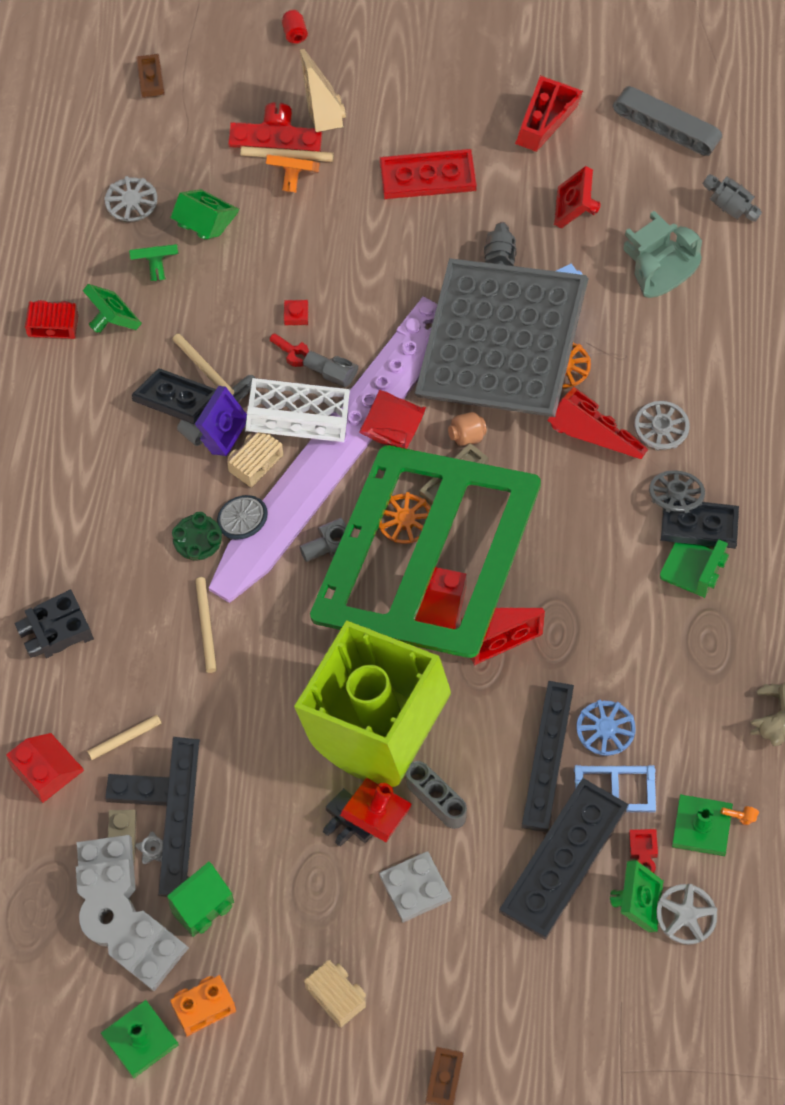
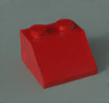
[415,567,467,629]
[6,733,84,803]

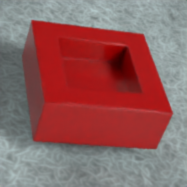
[284,300,308,326]

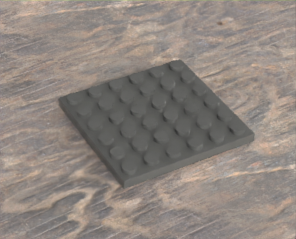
[415,258,588,417]

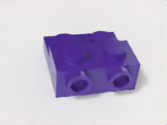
[195,386,247,456]

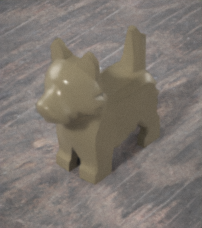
[751,682,785,747]

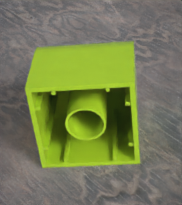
[294,620,451,787]

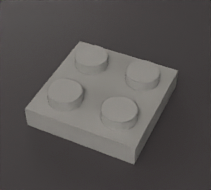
[379,851,451,923]

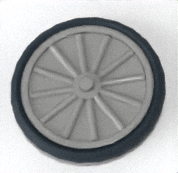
[217,495,268,539]

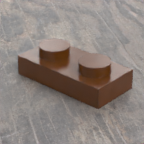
[136,53,165,98]
[425,1047,464,1105]

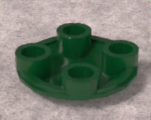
[172,512,222,560]

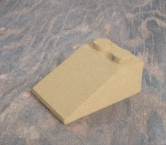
[300,49,346,132]

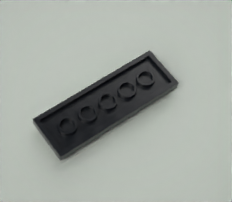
[499,778,629,940]

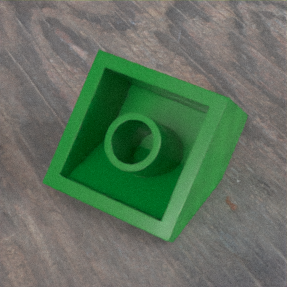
[170,189,239,240]
[167,861,234,937]

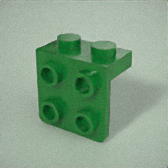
[660,539,729,598]

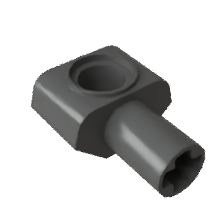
[304,351,359,388]
[299,518,352,562]

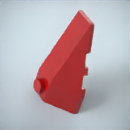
[547,387,649,459]

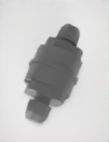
[702,174,762,222]
[484,222,517,266]

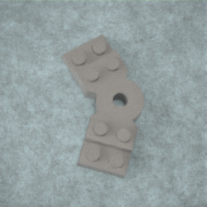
[76,835,189,991]

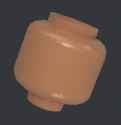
[448,412,487,447]

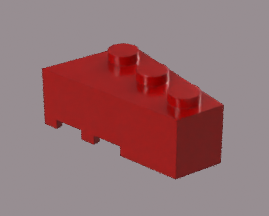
[515,75,583,152]

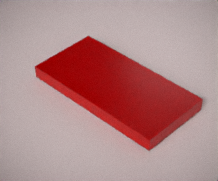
[379,149,477,199]

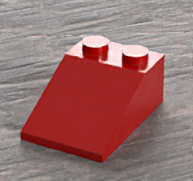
[461,608,545,666]

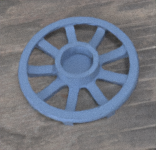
[577,700,636,755]

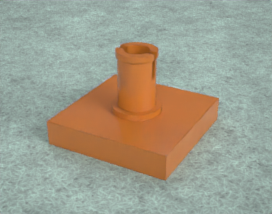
[266,154,320,193]

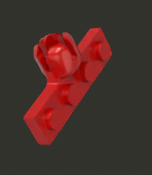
[228,102,323,152]

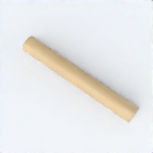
[87,715,162,760]

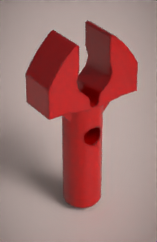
[269,333,309,367]

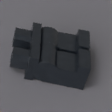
[14,589,94,659]

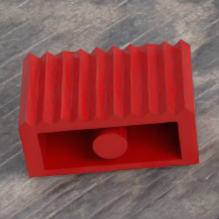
[25,300,79,339]

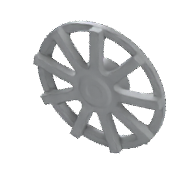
[105,176,157,222]
[634,401,690,451]

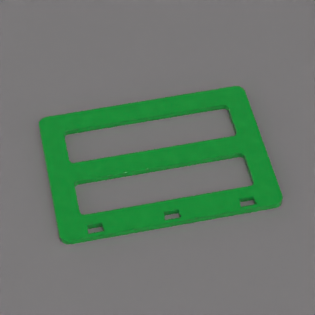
[310,446,541,658]

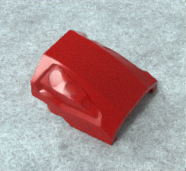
[359,390,426,449]

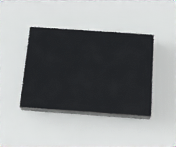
[132,368,216,424]
[660,498,739,549]

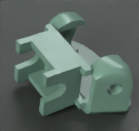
[623,211,702,298]

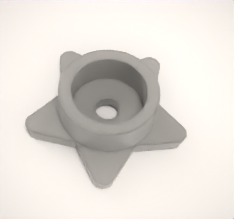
[135,832,163,864]

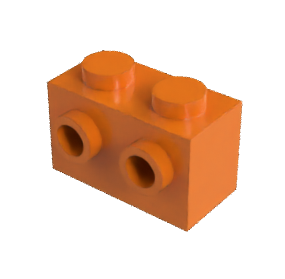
[170,975,236,1036]

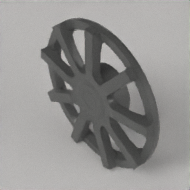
[649,470,705,513]

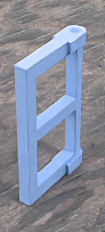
[574,765,656,812]

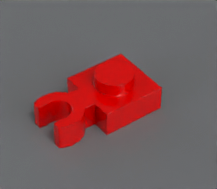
[629,829,658,874]

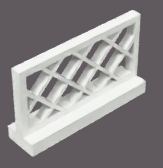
[246,378,350,442]

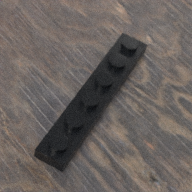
[522,681,574,833]
[158,737,200,897]

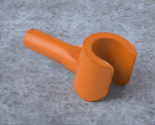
[720,806,759,825]

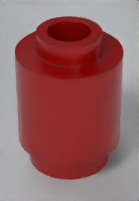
[282,10,308,44]

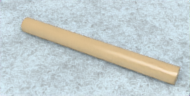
[241,146,334,162]
[173,334,234,395]
[195,577,217,673]

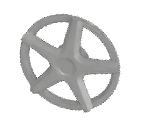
[657,884,717,944]

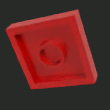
[554,166,601,229]
[340,777,412,843]

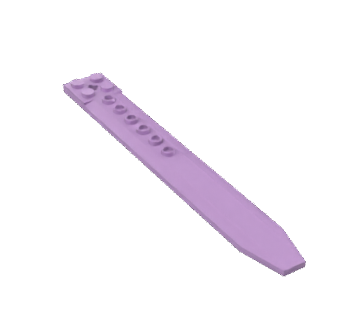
[209,296,437,603]

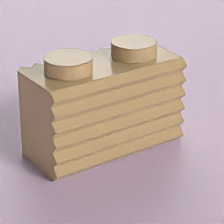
[227,432,283,487]
[304,960,366,1028]

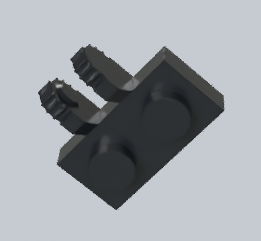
[322,788,373,846]

